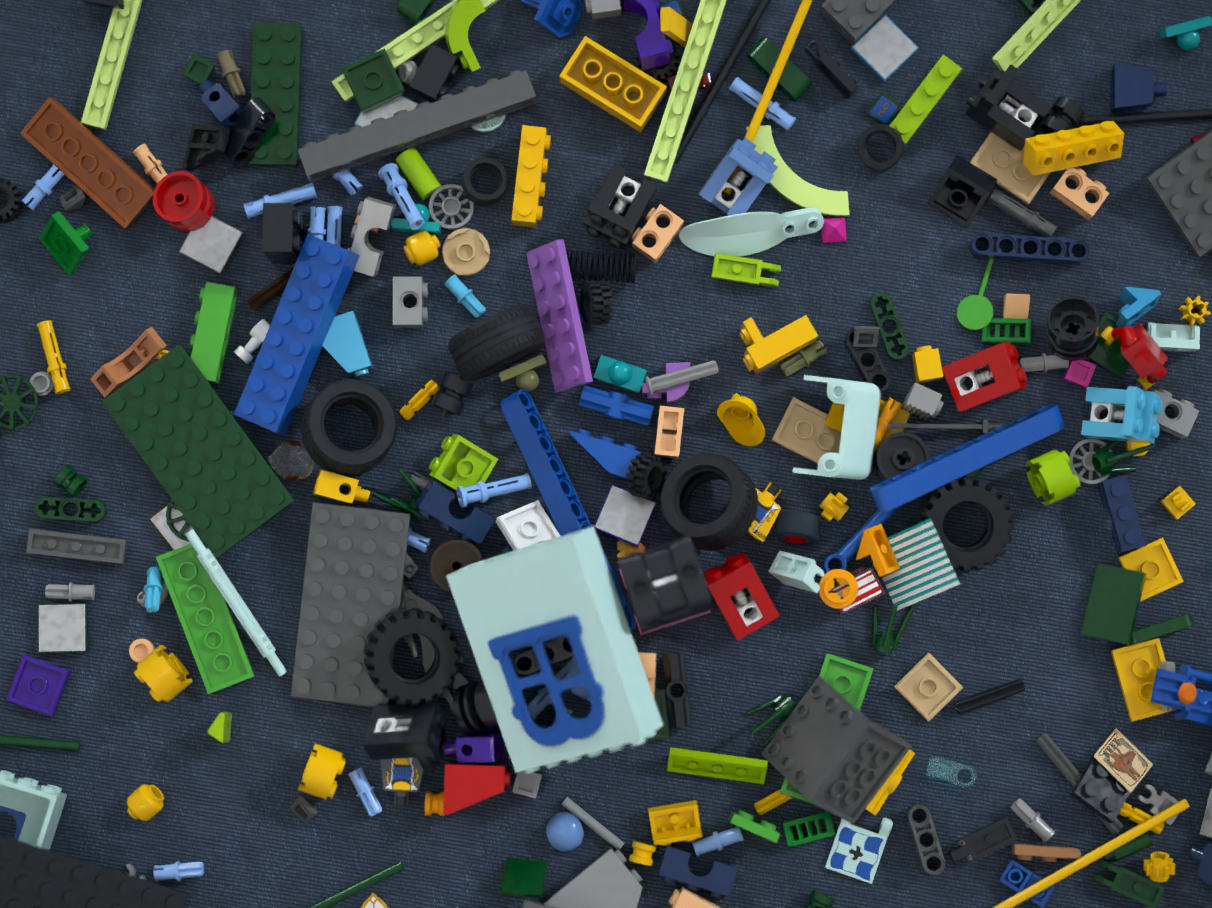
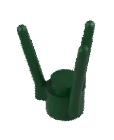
[1092,441,1155,476]
[370,468,425,522]
[870,603,916,655]
[746,694,797,747]

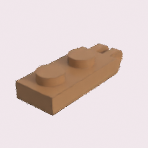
[1011,843,1081,862]

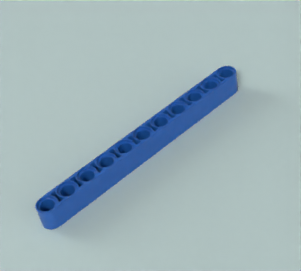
[501,389,636,631]

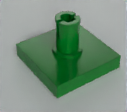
[39,211,91,276]

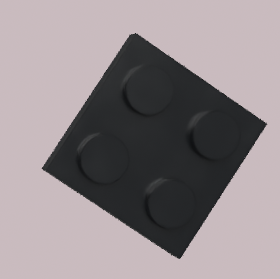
[1070,755,1130,823]

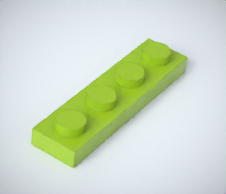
[890,55,962,146]
[667,747,768,784]

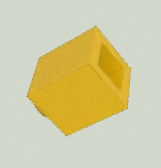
[912,346,943,383]

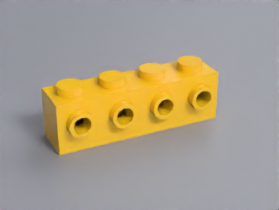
[1023,121,1124,176]
[512,125,551,228]

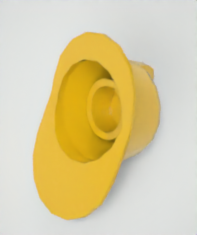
[717,393,765,446]

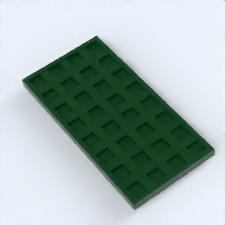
[101,344,295,559]

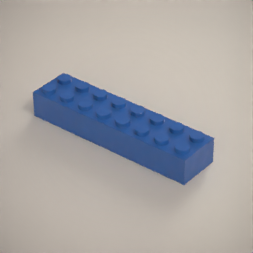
[234,234,360,435]

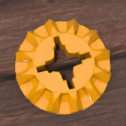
[819,569,858,608]

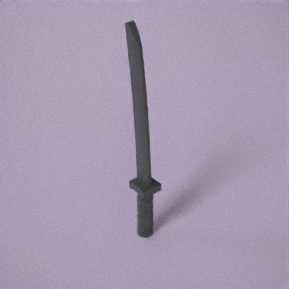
[888,420,1009,434]

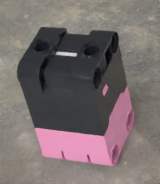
[617,535,712,635]

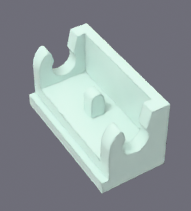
[1147,322,1200,352]
[768,551,825,593]

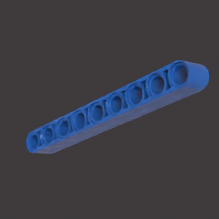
[870,403,1065,512]

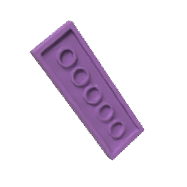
[526,239,593,393]

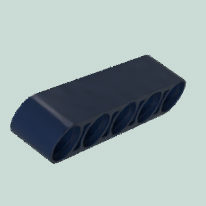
[968,233,1090,265]

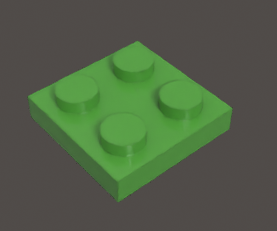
[728,809,780,843]

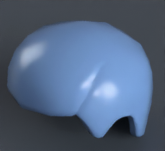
[546,811,584,852]

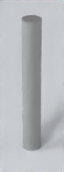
[561,797,624,850]

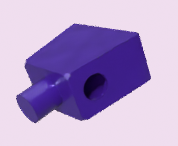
[444,730,504,763]

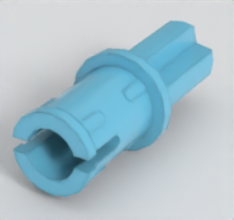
[444,274,486,318]
[144,567,163,613]

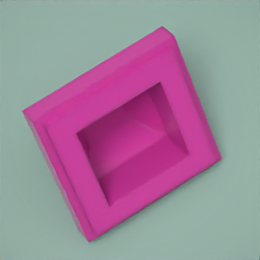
[821,218,847,243]

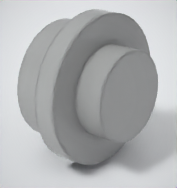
[399,61,418,85]
[29,372,54,396]

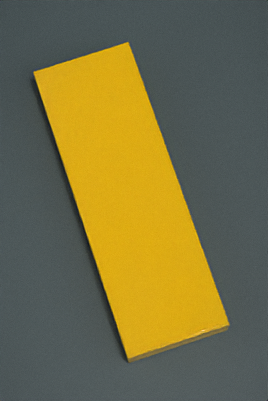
[660,7,693,47]

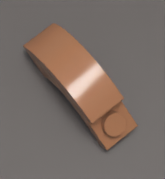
[90,327,167,398]

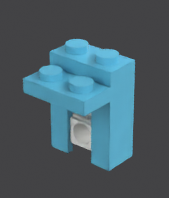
[1081,386,1162,444]

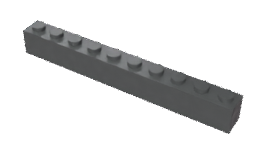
[298,70,537,182]

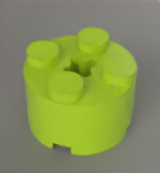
[1026,449,1080,506]

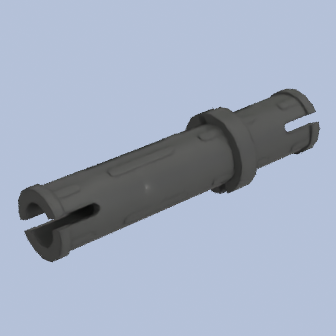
[988,188,1057,237]

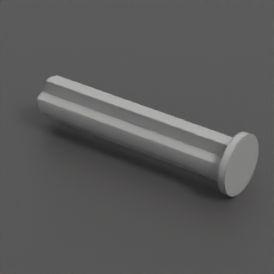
[645,360,719,395]

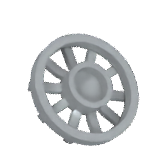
[429,184,474,230]
[1069,439,1112,484]

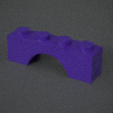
[621,0,673,71]

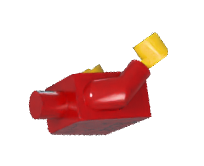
[1099,323,1168,391]

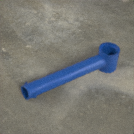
[822,503,907,574]

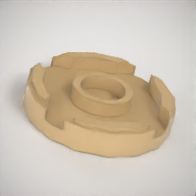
[442,228,490,277]

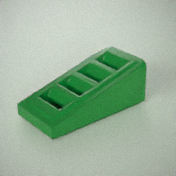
[982,318,1033,345]
[781,811,835,847]

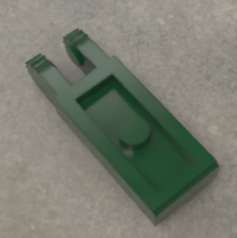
[1092,860,1165,908]

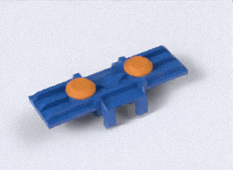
[1150,664,1212,726]

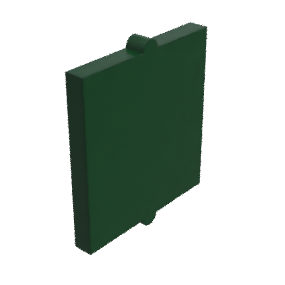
[501,858,547,899]

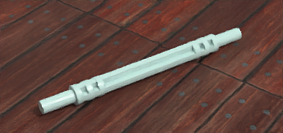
[185,529,287,677]

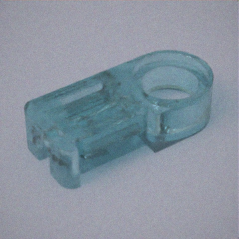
[925,756,976,787]

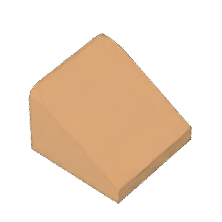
[1003,294,1030,319]

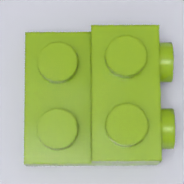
[429,433,498,490]

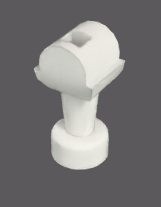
[234,319,270,364]

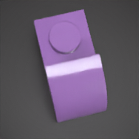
[642,362,690,404]

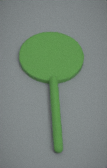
[957,259,994,330]

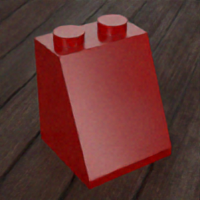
[443,763,511,815]

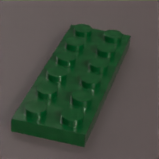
[249,22,302,167]

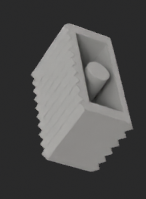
[901,382,944,421]

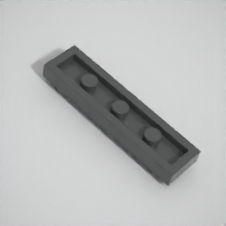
[26,529,128,564]

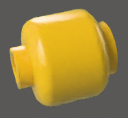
[403,231,441,266]
[127,784,164,821]

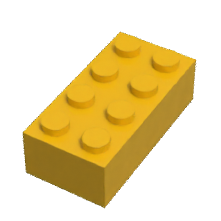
[559,36,667,133]

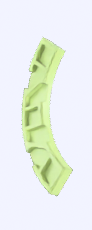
[746,125,849,217]

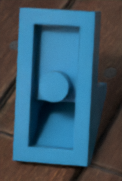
[1116,287,1162,327]

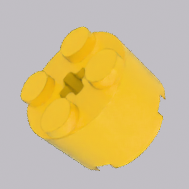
[134,645,192,702]
[298,743,346,800]

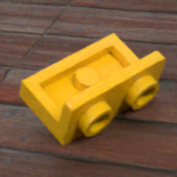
[648,800,702,846]

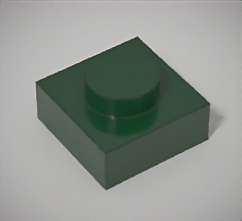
[182,54,216,85]

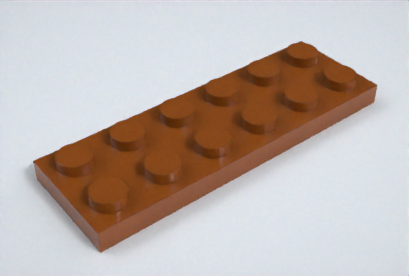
[20,97,155,229]

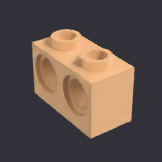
[1049,167,1109,221]
[631,204,684,264]
[654,406,684,459]

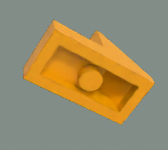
[856,524,900,577]

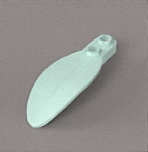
[679,208,824,257]

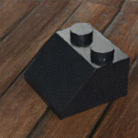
[927,155,998,227]

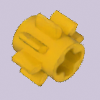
[1179,295,1211,326]
[819,492,849,522]
[1144,852,1175,882]

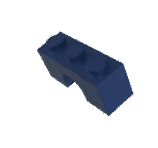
[1097,475,1146,553]
[415,479,495,544]
[658,845,738,899]

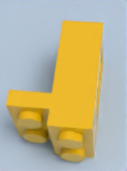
[739,315,818,375]

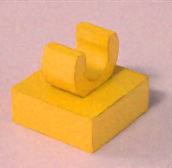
[1160,486,1196,520]

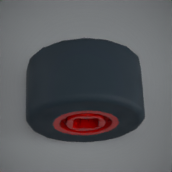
[775,510,821,546]

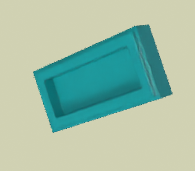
[1159,16,1212,51]
[391,204,442,236]
[593,355,647,394]

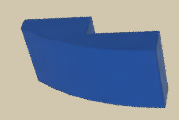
[999,860,1056,908]

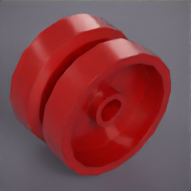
[153,171,214,232]

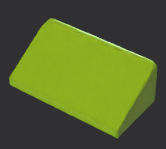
[208,712,232,743]

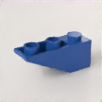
[570,428,641,480]

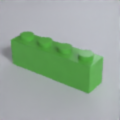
[189,282,238,385]

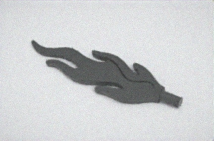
[400,581,469,713]

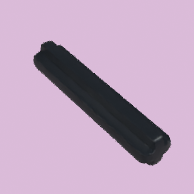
[954,679,1025,714]

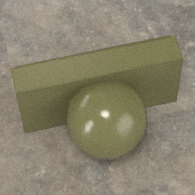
[499,354,547,392]

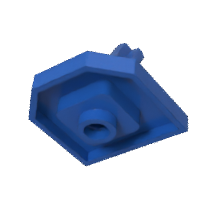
[521,0,583,38]

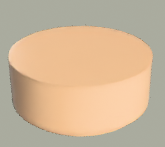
[129,639,155,663]

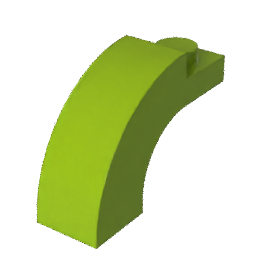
[445,0,485,72]

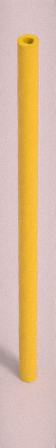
[723,0,813,195]
[992,799,1190,908]

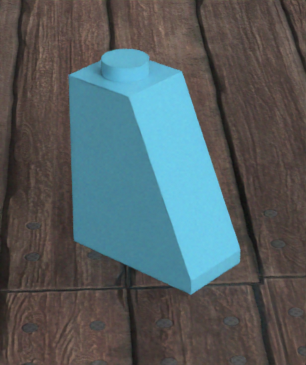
[322,311,373,378]

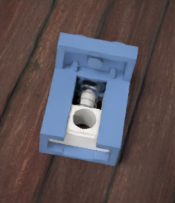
[698,137,778,215]

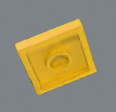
[1117,538,1184,602]

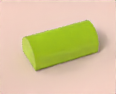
[395,147,442,201]

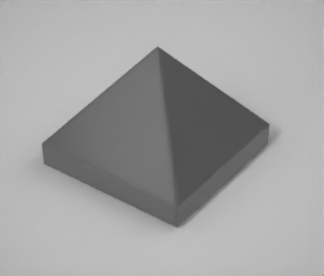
[59,185,85,210]
[853,326,879,347]
[289,795,318,825]

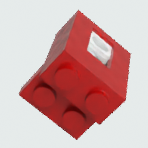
[942,341,1027,412]
[704,553,780,641]

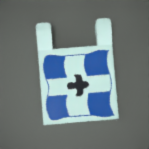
[825,818,893,884]

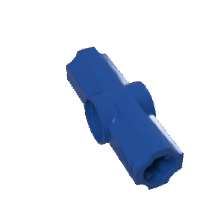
[579,385,654,427]

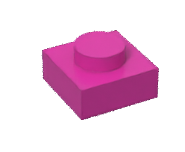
[1063,359,1096,389]

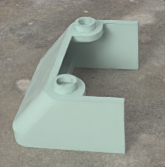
[793,375,881,480]

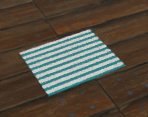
[881,518,960,611]

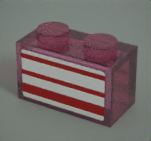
[828,565,885,616]

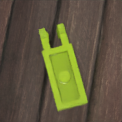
[711,253,781,287]

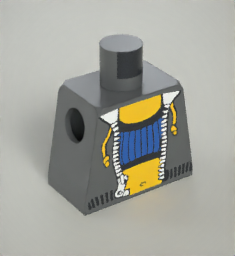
[380,758,424,806]

